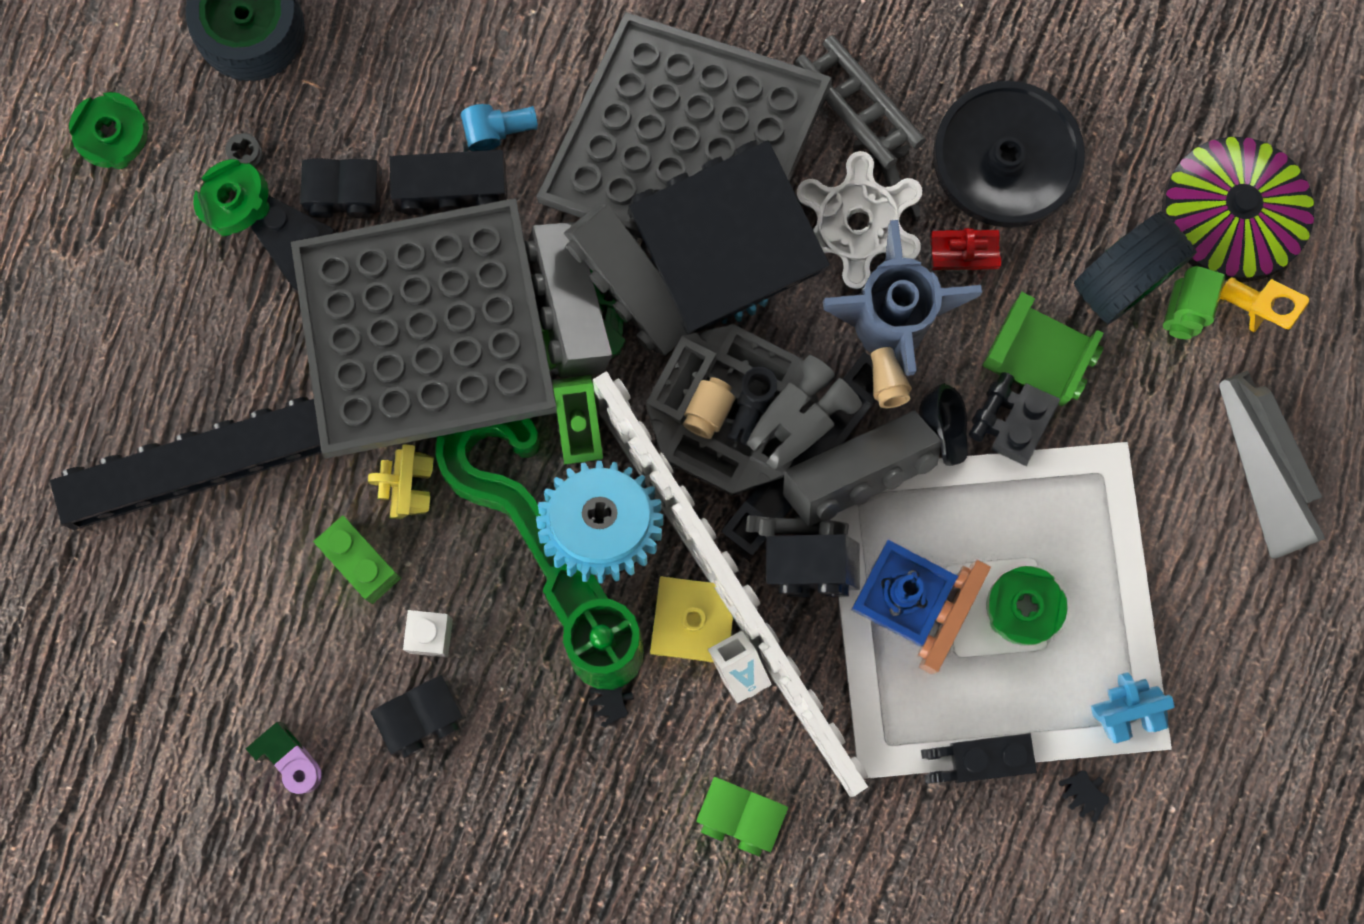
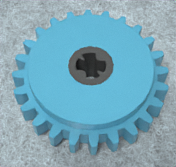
[536,461,663,583]

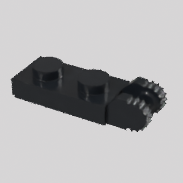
[921,733,1037,784]

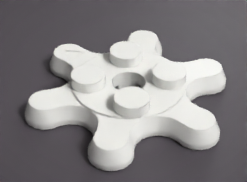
[797,151,922,289]

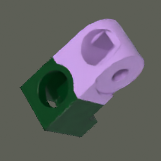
[245,722,322,794]

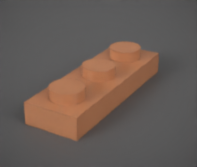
[917,560,991,675]

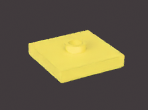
[650,576,733,662]

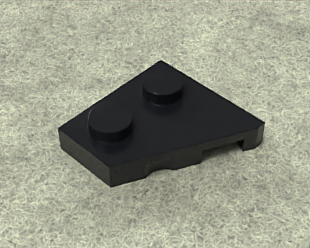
[251,195,336,293]

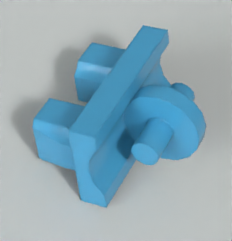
[1090,672,1175,743]

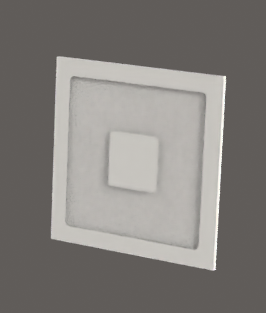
[830,442,1172,779]

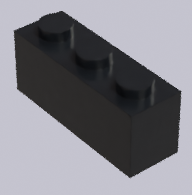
[389,150,507,215]

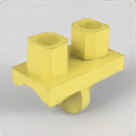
[368,444,434,520]

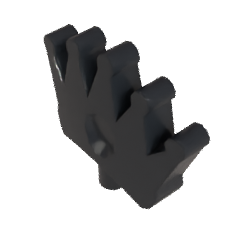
[589,686,634,728]
[1058,770,1109,823]

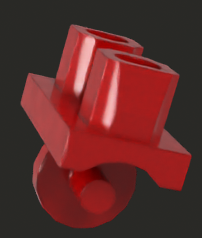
[930,228,1001,270]

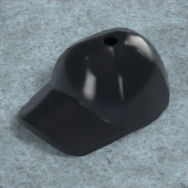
[919,383,968,466]

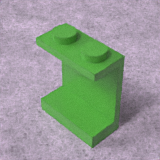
[982,292,1104,407]

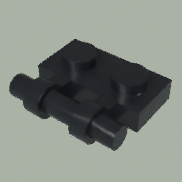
[969,372,1061,466]

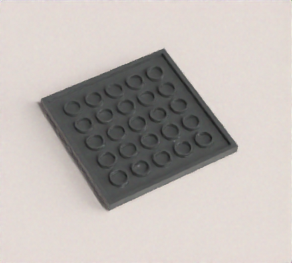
[536,12,831,239]
[291,198,557,459]

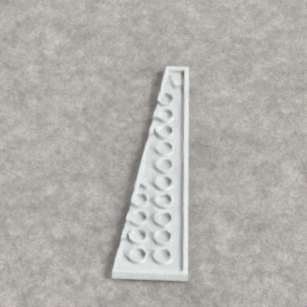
[593,371,868,797]

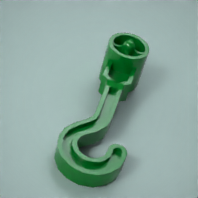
[435,418,644,690]

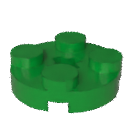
[69,92,149,169]
[193,159,270,236]
[986,566,1068,646]

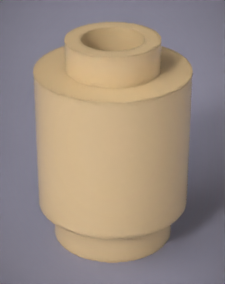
[683,377,735,439]

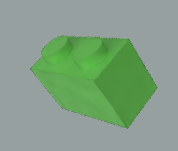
[553,375,603,465]
[313,515,402,604]

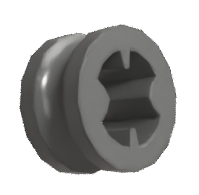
[225,133,263,168]

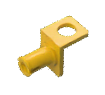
[1220,277,1309,332]

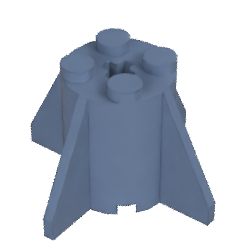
[823,220,982,376]

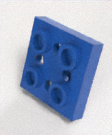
[851,540,958,647]

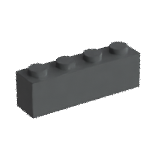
[563,204,687,355]
[525,222,612,378]
[783,410,942,527]

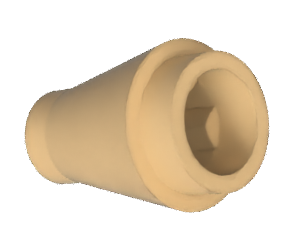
[871,347,912,408]

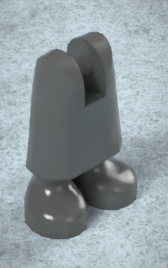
[746,355,862,470]

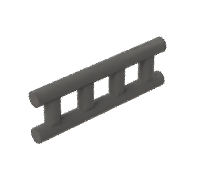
[794,35,926,169]

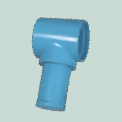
[460,104,538,151]

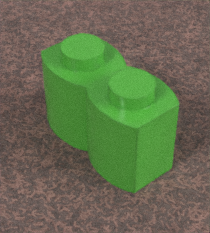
[1163,266,1225,340]
[696,777,788,857]

